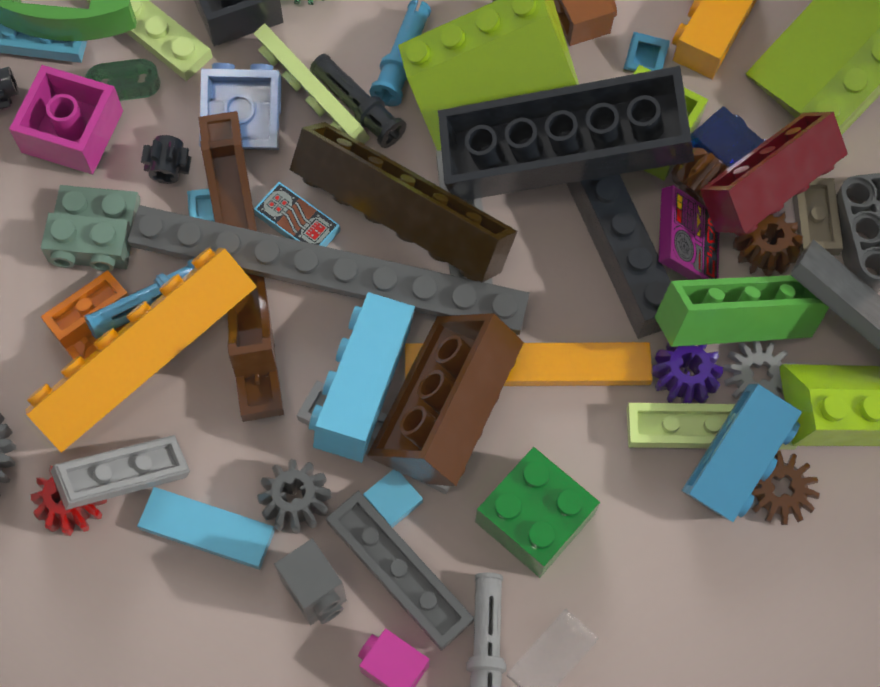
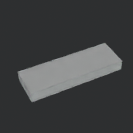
[51,435,190,510]

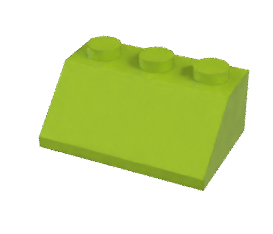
[779,364,880,446]

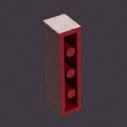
[700,111,848,236]

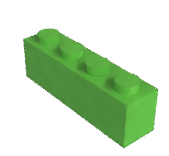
[655,275,829,347]

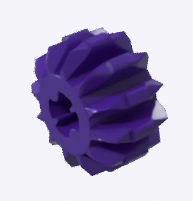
[651,342,723,404]

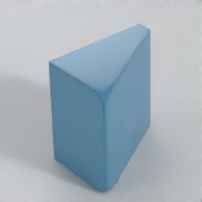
[624,32,670,72]

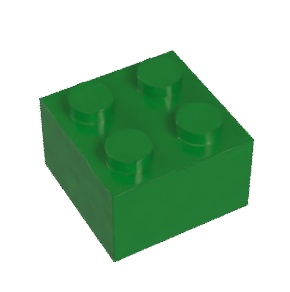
[475,446,600,578]

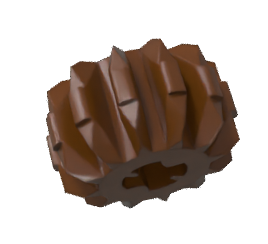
[671,148,729,206]
[733,211,803,276]

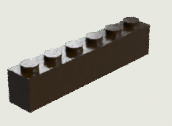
[289,122,518,283]

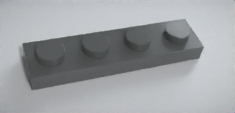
[326,490,474,651]

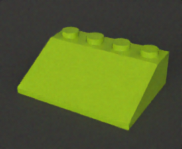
[398,0,579,151]
[745,0,880,135]

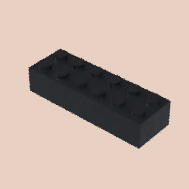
[438,66,695,201]

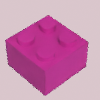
[9,65,123,175]

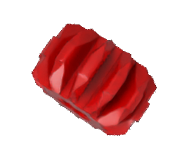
[30,465,107,536]

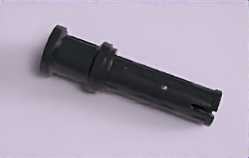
[310,54,407,148]

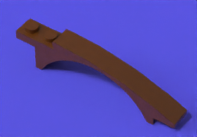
[198,111,284,422]

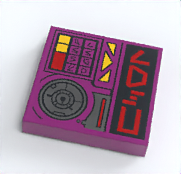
[658,185,720,280]

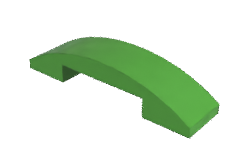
[0,0,137,41]

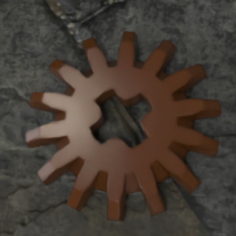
[751,451,820,525]

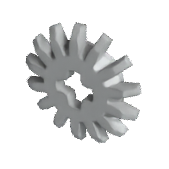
[723,341,795,399]

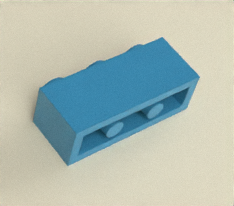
[681,384,802,522]

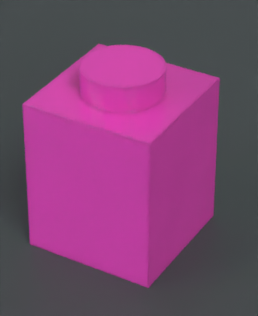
[358,628,430,687]

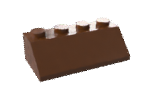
[367,313,524,486]

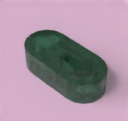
[85,59,161,101]

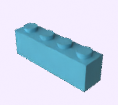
[309,292,415,463]

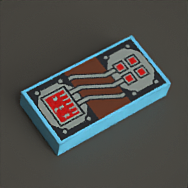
[254,182,340,247]

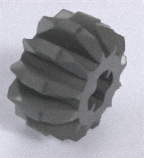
[257,459,331,534]

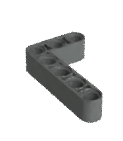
[836,173,880,293]

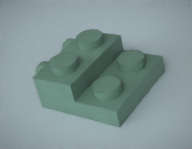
[41,185,140,272]

